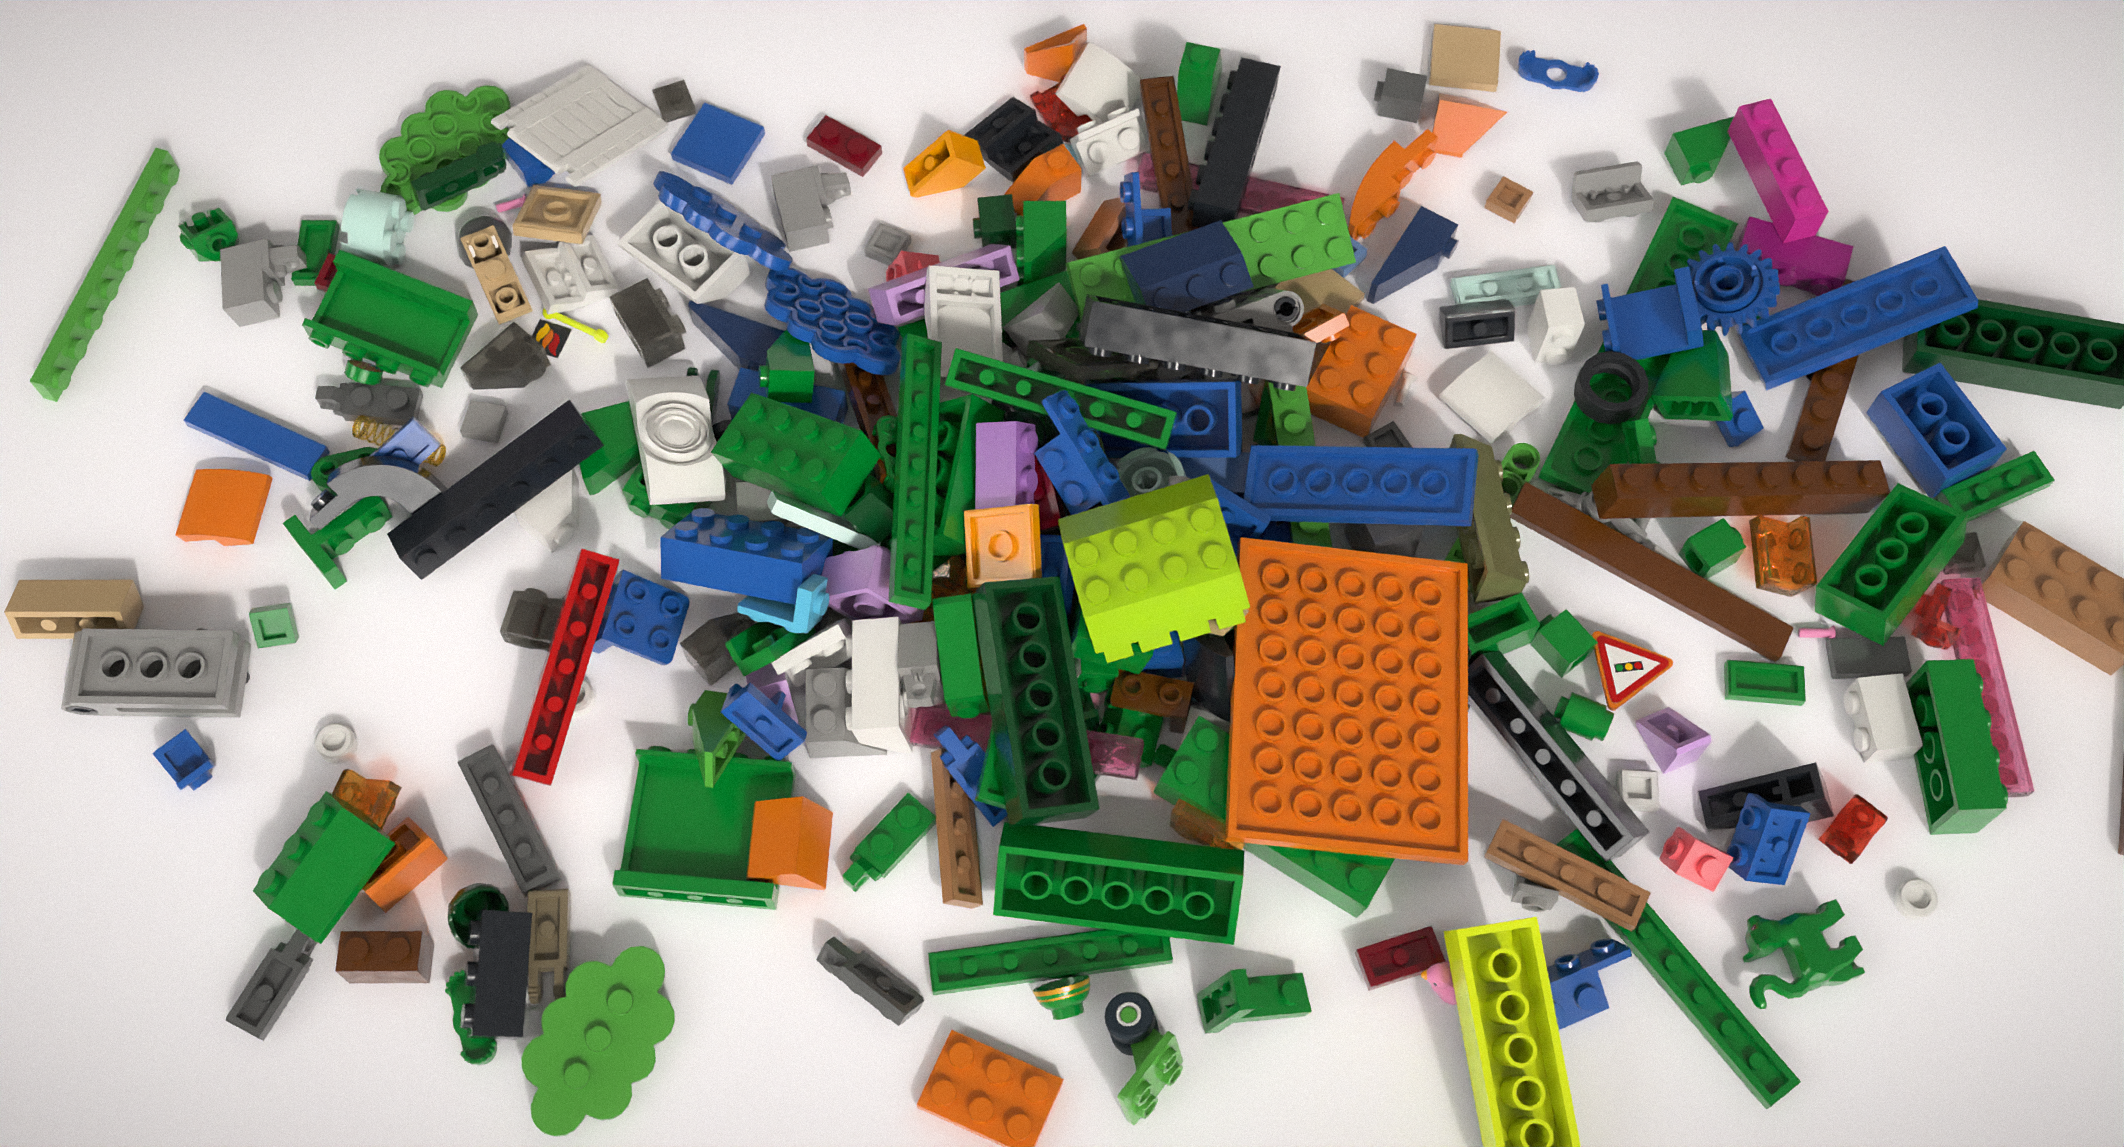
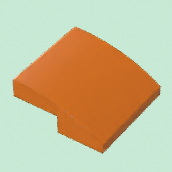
[175,469,273,546]

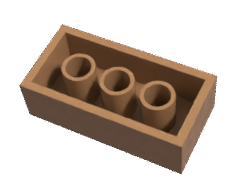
[1974,521,2124,676]

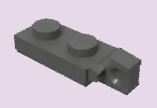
[315,382,424,426]
[225,929,317,1041]
[816,937,925,1026]

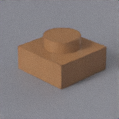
[1484,176,1534,224]

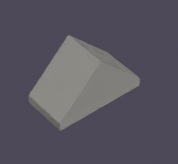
[1002,282,1079,356]

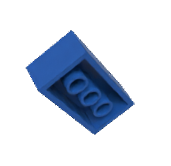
[1086,378,1242,458]
[660,508,833,605]

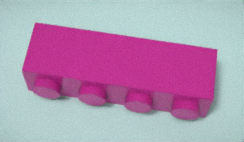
[1728,98,1829,243]

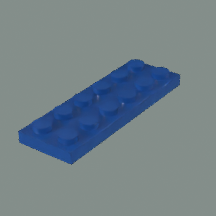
[1737,246,1978,391]
[1243,445,1479,526]

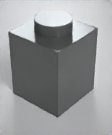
[1373,68,1428,123]

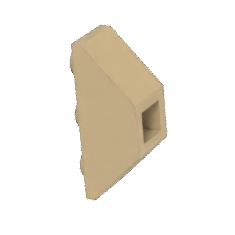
[460,225,533,325]

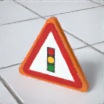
[1591,631,1673,711]

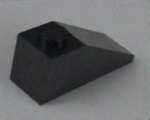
[1698,762,1834,829]

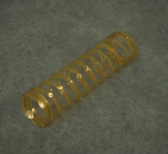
[352,415,446,467]

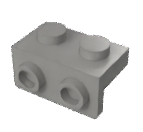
[1571,161,1654,223]

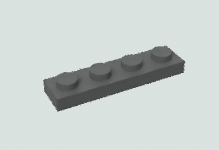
[457,744,561,898]

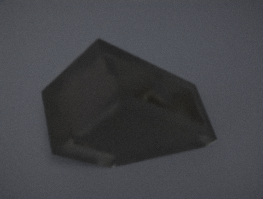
[460,322,551,390]
[680,612,756,687]

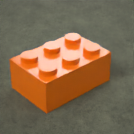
[1306,305,1417,438]

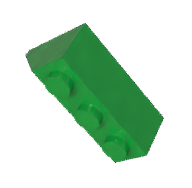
[252,791,395,944]

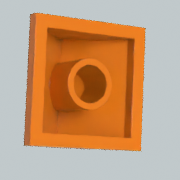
[746,796,833,891]
[362,816,448,913]

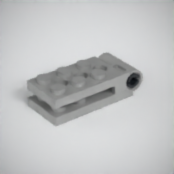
[1137,287,1304,379]
[61,628,252,718]

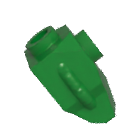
[178,207,240,262]

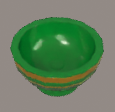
[1032,975,1091,1020]

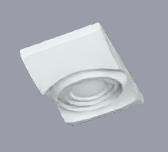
[924,265,1003,404]
[626,376,725,505]

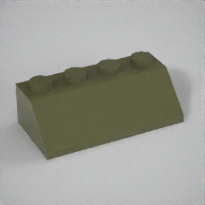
[1449,434,1529,604]

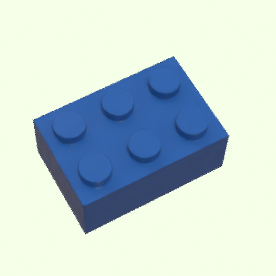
[1866,362,2007,498]

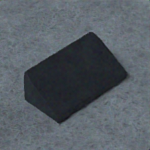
[1439,299,1515,349]

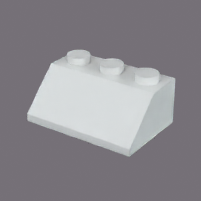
[617,201,750,304]
[845,617,913,754]

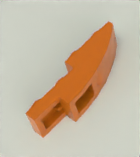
[1348,129,1438,241]

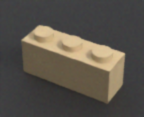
[4,580,144,639]

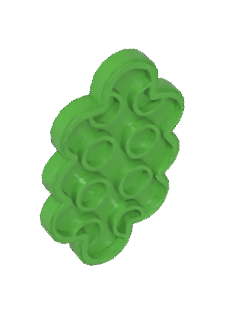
[379,85,511,215]
[521,946,675,1137]

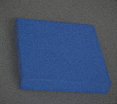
[671,102,765,185]

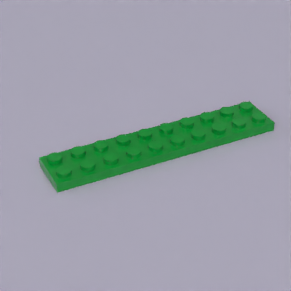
[1538,196,1738,494]

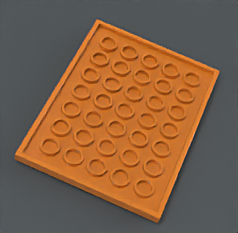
[1225,537,1468,865]

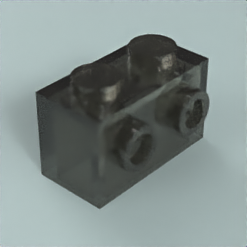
[609,278,686,368]

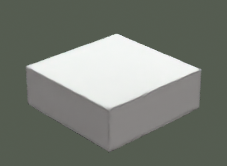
[864,223,912,266]
[460,400,508,443]

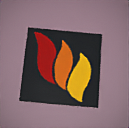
[525,319,572,359]

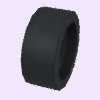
[1574,351,1648,425]

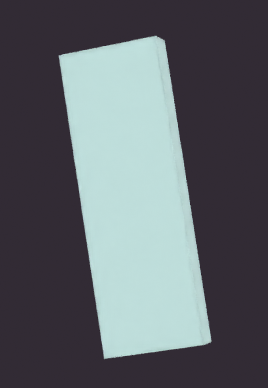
[1450,264,1561,307]
[767,490,881,550]

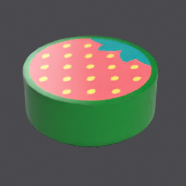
[344,359,384,385]

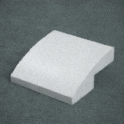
[1055,42,1141,125]
[522,235,619,314]
[1439,352,1544,444]

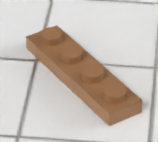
[931,748,983,909]
[1484,819,1651,931]

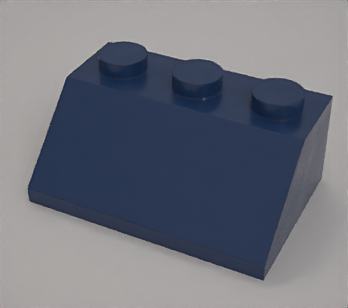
[1119,220,1254,312]

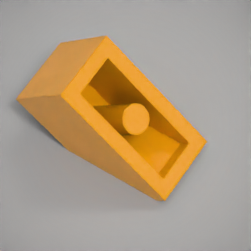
[903,130,986,198]

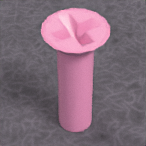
[496,193,527,213]
[1798,625,1836,639]

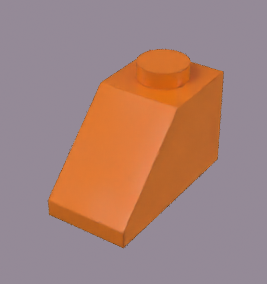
[1004,144,1082,215]

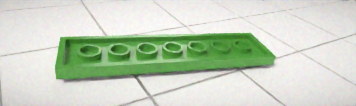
[1065,193,1356,322]

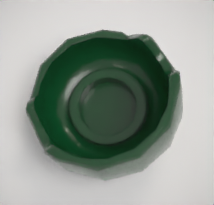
[447,883,509,949]

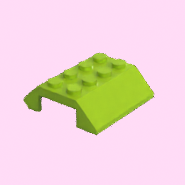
[1058,474,1250,663]

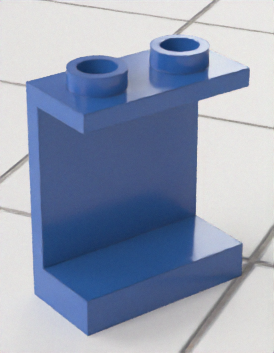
[1596,267,1704,360]

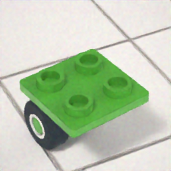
[1104,992,1183,1126]

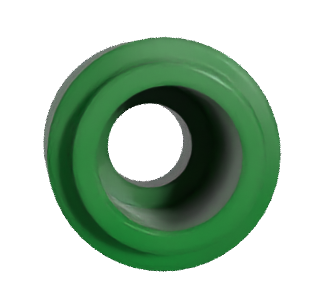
[1553,692,1615,741]

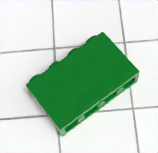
[302,249,479,388]

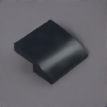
[964,97,1063,183]
[1183,634,1235,723]

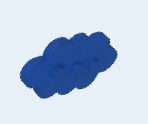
[653,171,793,272]
[764,267,901,375]

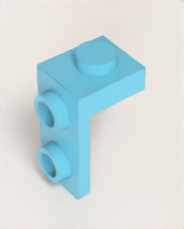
[737,574,830,634]

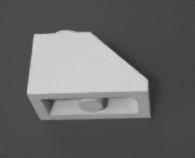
[514,468,579,553]

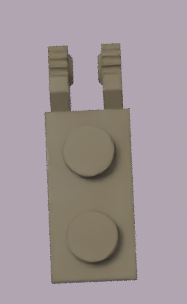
[527,889,571,1004]

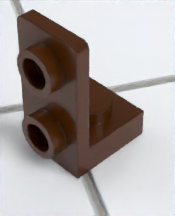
[1110,669,1194,734]

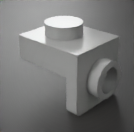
[1511,874,1559,912]

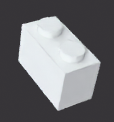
[1526,286,1585,365]
[1844,673,1923,763]

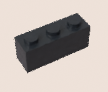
[461,910,532,1040]

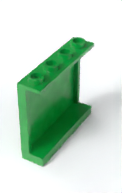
[612,746,796,910]

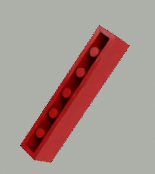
[510,548,620,786]

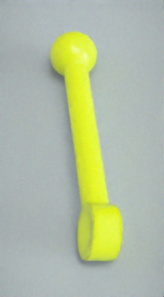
[542,308,609,343]

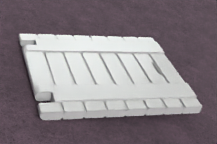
[491,64,669,187]

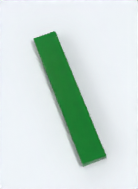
[928,929,1173,996]

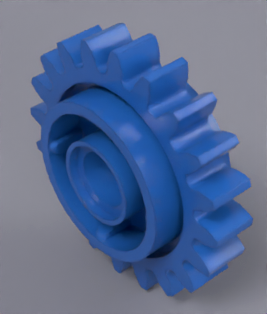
[1687,242,1780,336]

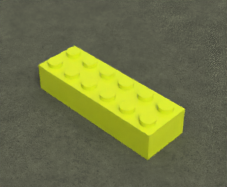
[1443,917,1581,1147]

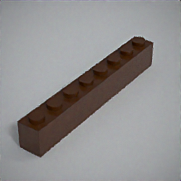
[1591,460,1890,519]

